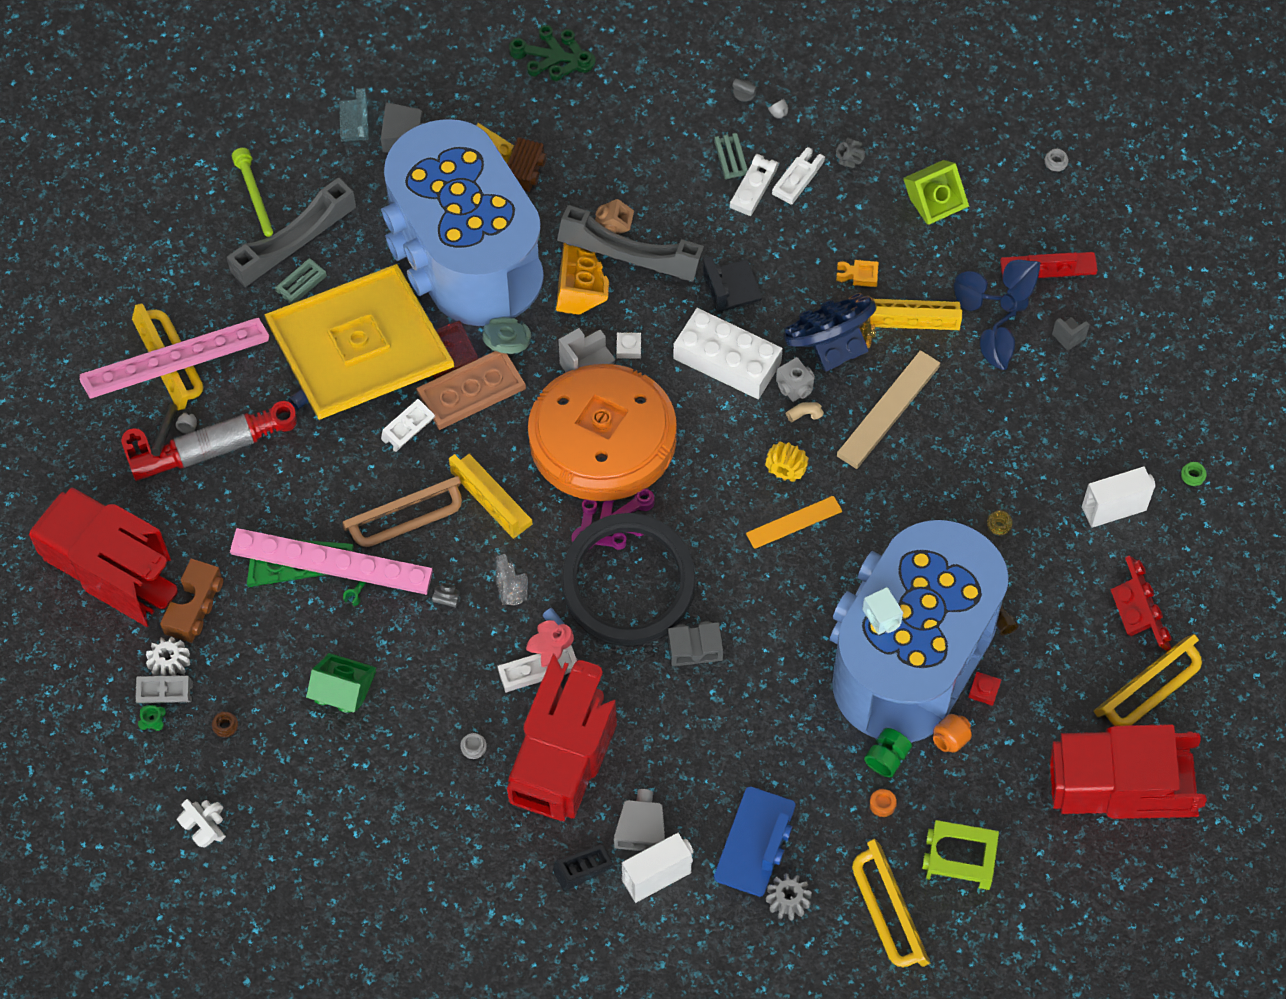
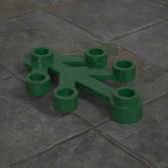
[509,25,595,81]

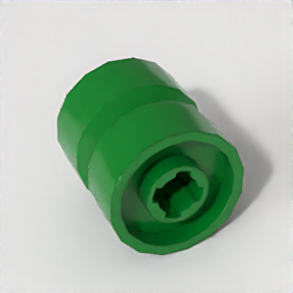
[864,728,912,777]

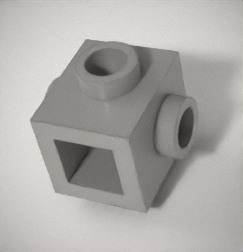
[776,357,815,402]

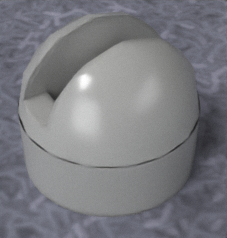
[768,99,788,118]
[176,413,197,434]

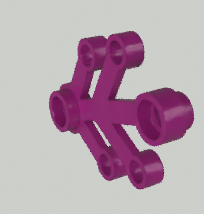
[572,489,655,550]

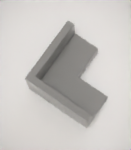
[558,328,615,372]

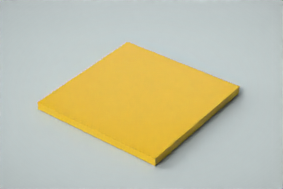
[265,264,454,420]

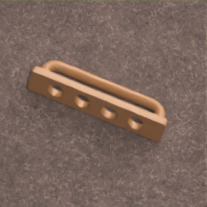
[342,476,462,547]

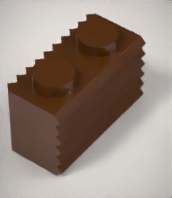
[507,137,547,192]

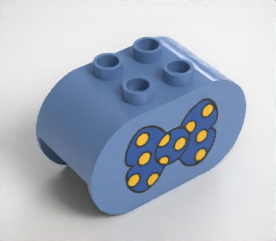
[381,120,543,326]
[830,520,1008,742]

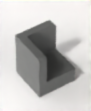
[1052,317,1090,351]

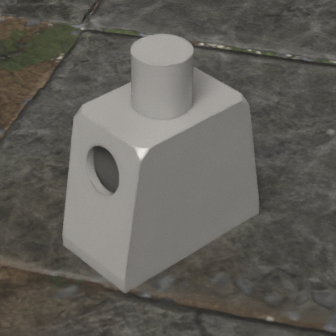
[614,789,665,851]

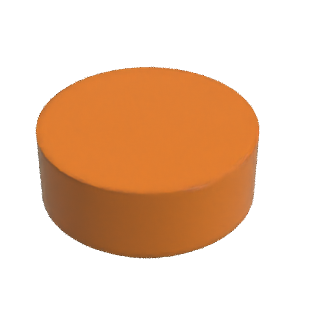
[870,789,897,817]

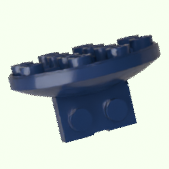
[784,293,877,371]

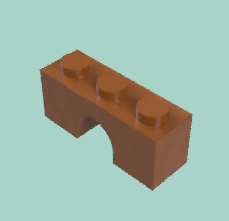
[160,559,223,643]

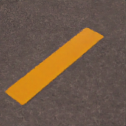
[746,496,842,549]

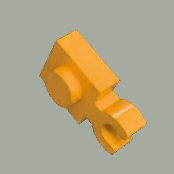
[836,260,878,287]

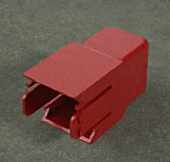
[29,487,178,627]
[507,653,617,821]
[1050,725,1207,819]

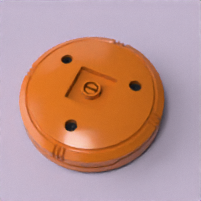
[528,364,677,501]

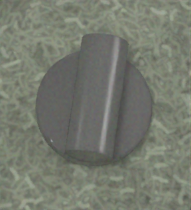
[733,78,757,101]
[432,583,460,608]

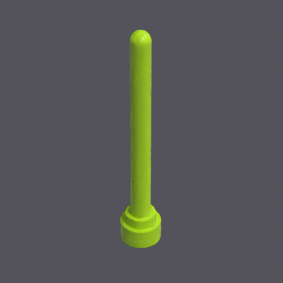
[232,148,273,237]

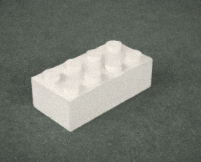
[673,308,782,400]

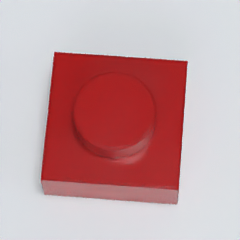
[968,672,1002,706]

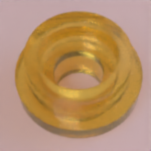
[987,510,1012,535]

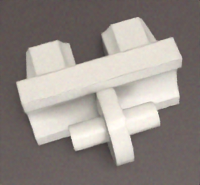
[177,799,226,848]

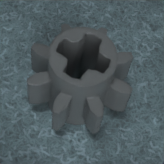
[836,138,865,168]

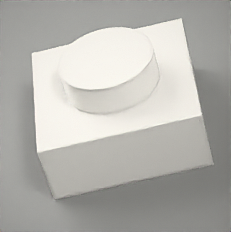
[617,333,641,359]

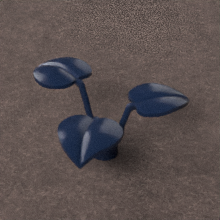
[954,260,1040,370]

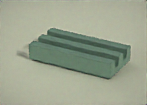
[714,133,748,179]
[275,258,327,304]

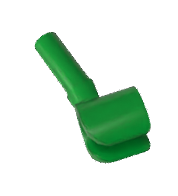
[343,581,366,606]

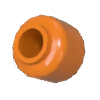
[933,714,972,753]

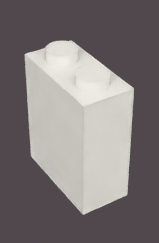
[1082,467,1155,528]
[622,833,693,903]

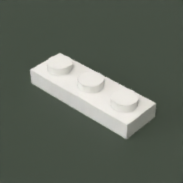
[497,645,577,692]

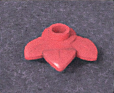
[526,620,574,667]

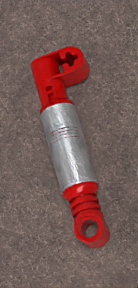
[121,401,297,481]

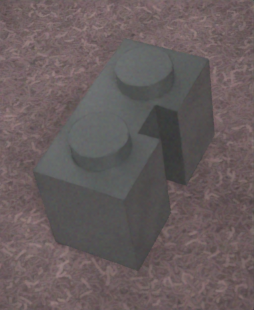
[668,621,723,667]

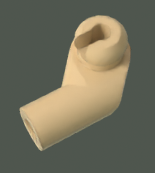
[786,402,824,422]

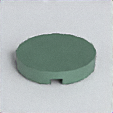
[483,317,531,354]

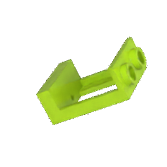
[922,820,999,890]

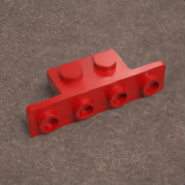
[1000,252,1098,278]
[1110,555,1172,651]

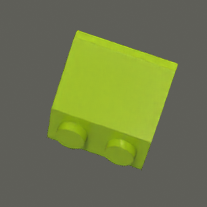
[903,160,969,225]

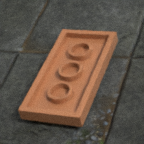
[417,351,526,430]

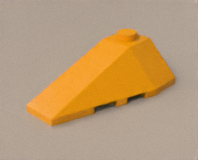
[556,243,609,315]

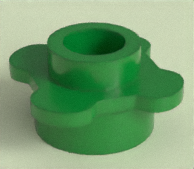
[138,705,166,731]

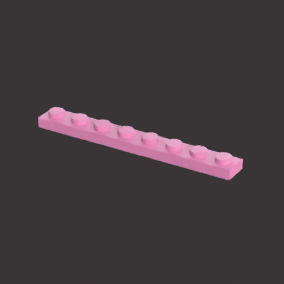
[80,317,269,399]
[230,528,433,595]

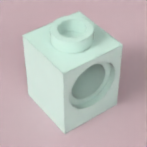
[862,587,903,635]

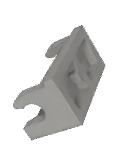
[136,676,193,703]

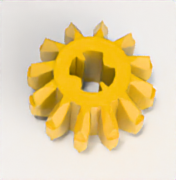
[765,442,809,482]

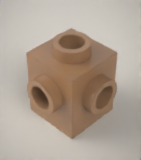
[595,199,634,235]

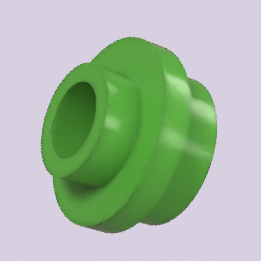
[1181,462,1206,486]

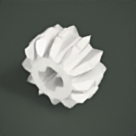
[146,636,190,676]

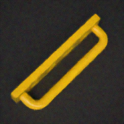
[132,303,203,410]
[1093,634,1202,726]
[852,839,931,967]

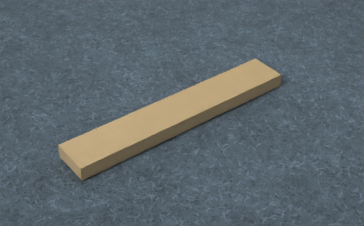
[837,350,940,469]

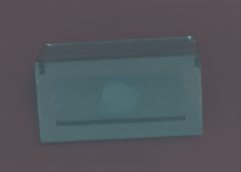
[339,88,369,141]

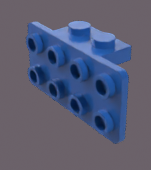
[714,787,796,897]

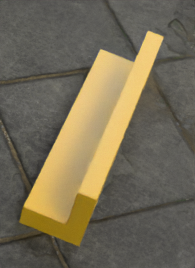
[864,299,962,330]
[449,454,533,539]

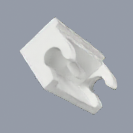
[381,399,435,452]

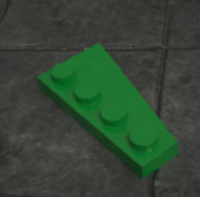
[247,539,354,587]

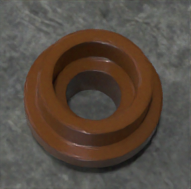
[212,712,238,737]

